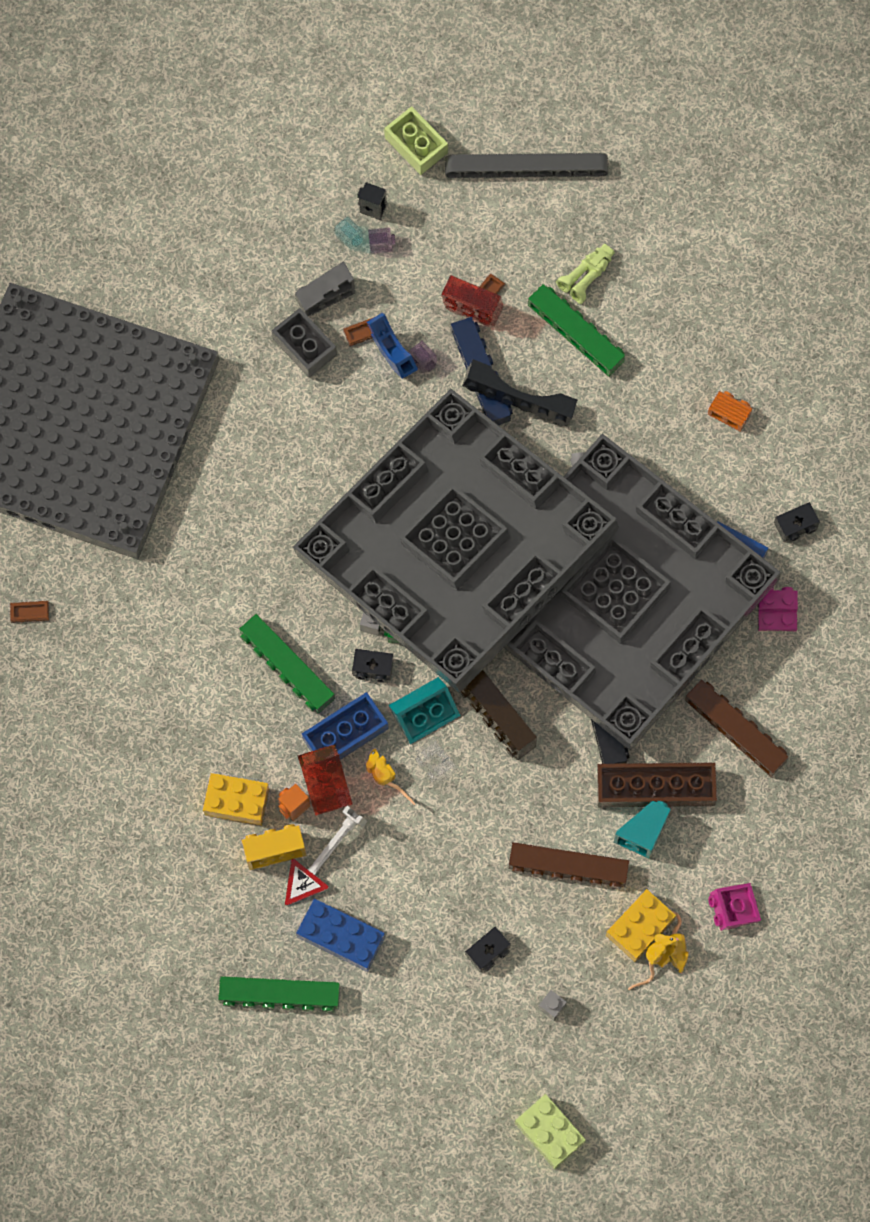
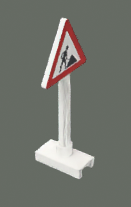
[285,806,368,906]

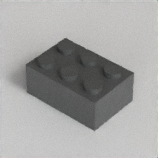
[271,308,337,378]

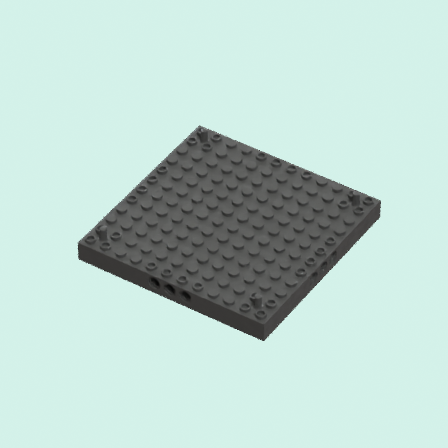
[0,282,220,560]
[293,389,619,693]
[504,433,781,751]

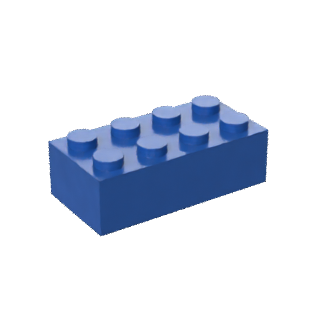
[301,692,389,771]
[296,898,385,972]

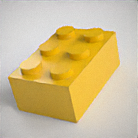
[203,773,270,826]
[242,824,307,870]
[606,889,676,962]

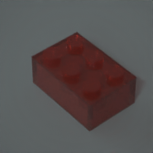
[441,275,504,327]
[297,744,353,816]

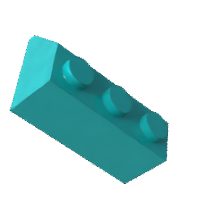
[389,677,461,744]

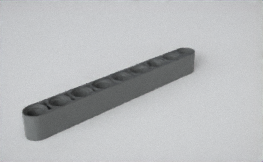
[445,153,608,178]

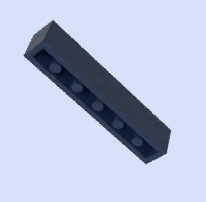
[451,316,513,426]

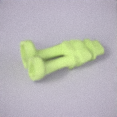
[556,244,615,304]

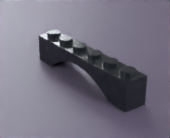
[462,359,578,427]

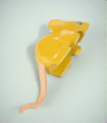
[366,748,415,805]
[669,910,689,974]
[628,934,679,990]

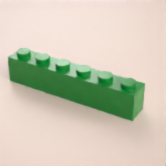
[528,284,625,377]
[239,614,335,714]
[218,976,340,1012]

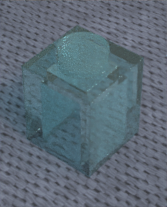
[334,216,363,249]

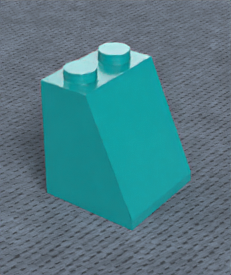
[613,801,671,859]

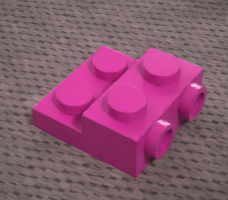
[758,587,798,631]
[708,883,761,931]

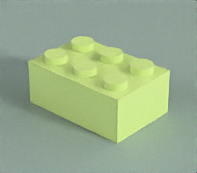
[384,106,448,175]
[515,1094,586,1169]

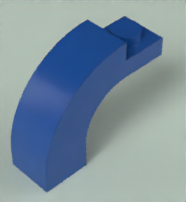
[367,313,418,379]

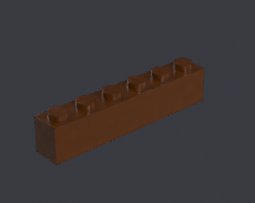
[685,679,788,778]
[509,842,629,889]

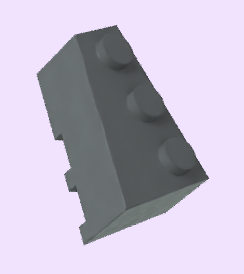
[295,261,355,317]

